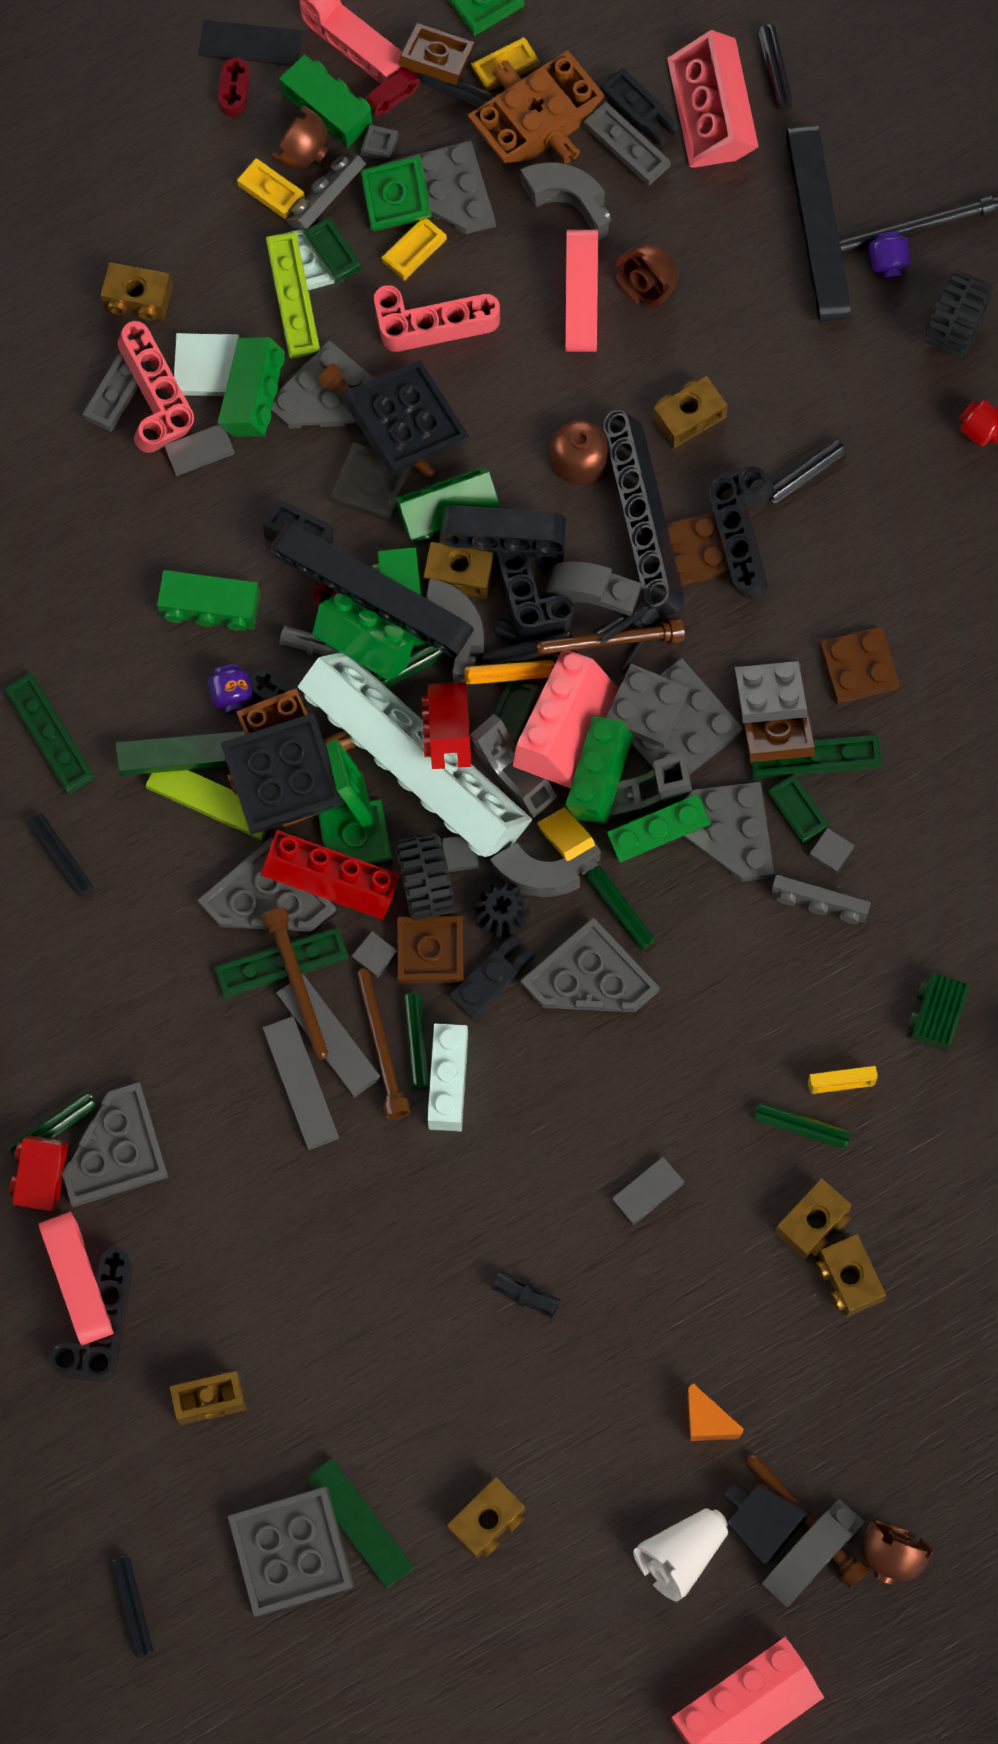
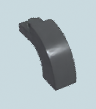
[521,162,611,240]
[540,561,642,616]
[426,579,484,684]
[470,714,557,818]
[608,754,692,820]
[490,840,601,897]
[762,1499,865,1608]

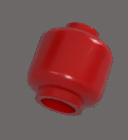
[958,400,998,447]

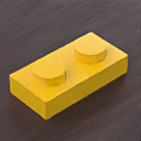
[237,158,305,220]

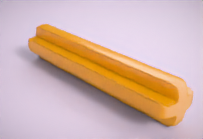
[464,660,555,684]

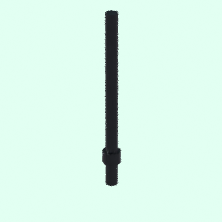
[839,195,998,253]

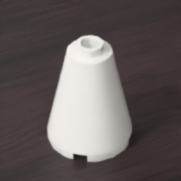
[633,1508,728,1601]

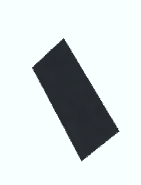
[198,20,303,65]

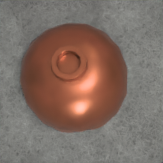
[271,105,329,170]
[615,244,678,308]
[550,420,611,485]
[862,1520,934,1584]

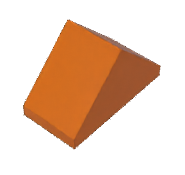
[687,1384,744,1441]

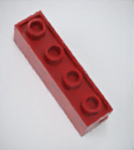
[422,682,471,769]
[260,830,400,920]

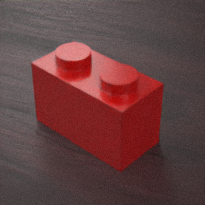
[9,1135,69,1211]

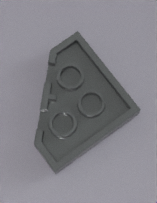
[383,141,496,234]
[271,340,375,429]
[683,782,774,882]
[197,838,336,931]
[520,917,660,1012]
[62,1082,169,1207]

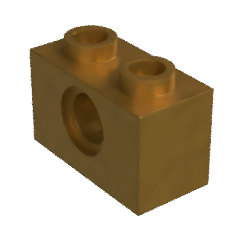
[101,262,173,321]
[653,376,727,449]
[424,542,494,599]
[775,1178,852,1260]
[816,1234,886,1317]
[170,1371,247,1426]
[447,1477,525,1559]

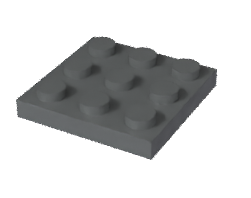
[630,658,744,774]
[228,1487,355,1617]

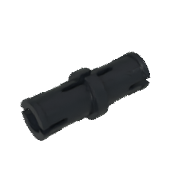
[491,1270,561,1319]

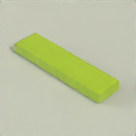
[266,231,320,359]
[145,770,267,841]

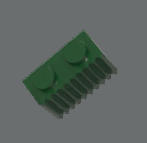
[907,973,970,1052]

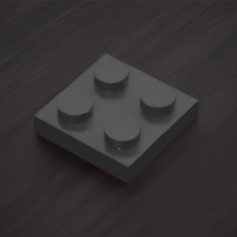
[735,661,807,723]
[606,664,690,748]

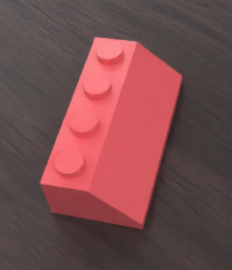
[667,30,758,168]
[513,651,619,789]
[671,1637,824,1744]

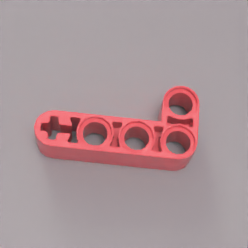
[299,0,406,84]
[566,230,598,352]
[374,285,500,352]
[118,321,194,453]
[39,1212,114,1346]

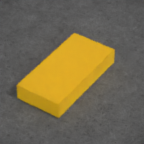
[471,37,539,92]
[382,219,447,281]
[537,807,595,861]
[808,1066,878,1094]

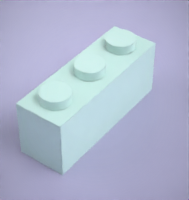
[428,1024,468,1131]

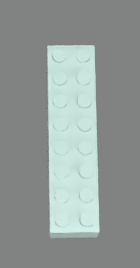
[298,653,532,857]

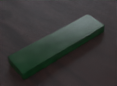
[4,672,96,795]
[116,731,245,776]
[751,735,882,780]
[214,926,349,999]
[305,1458,415,1589]

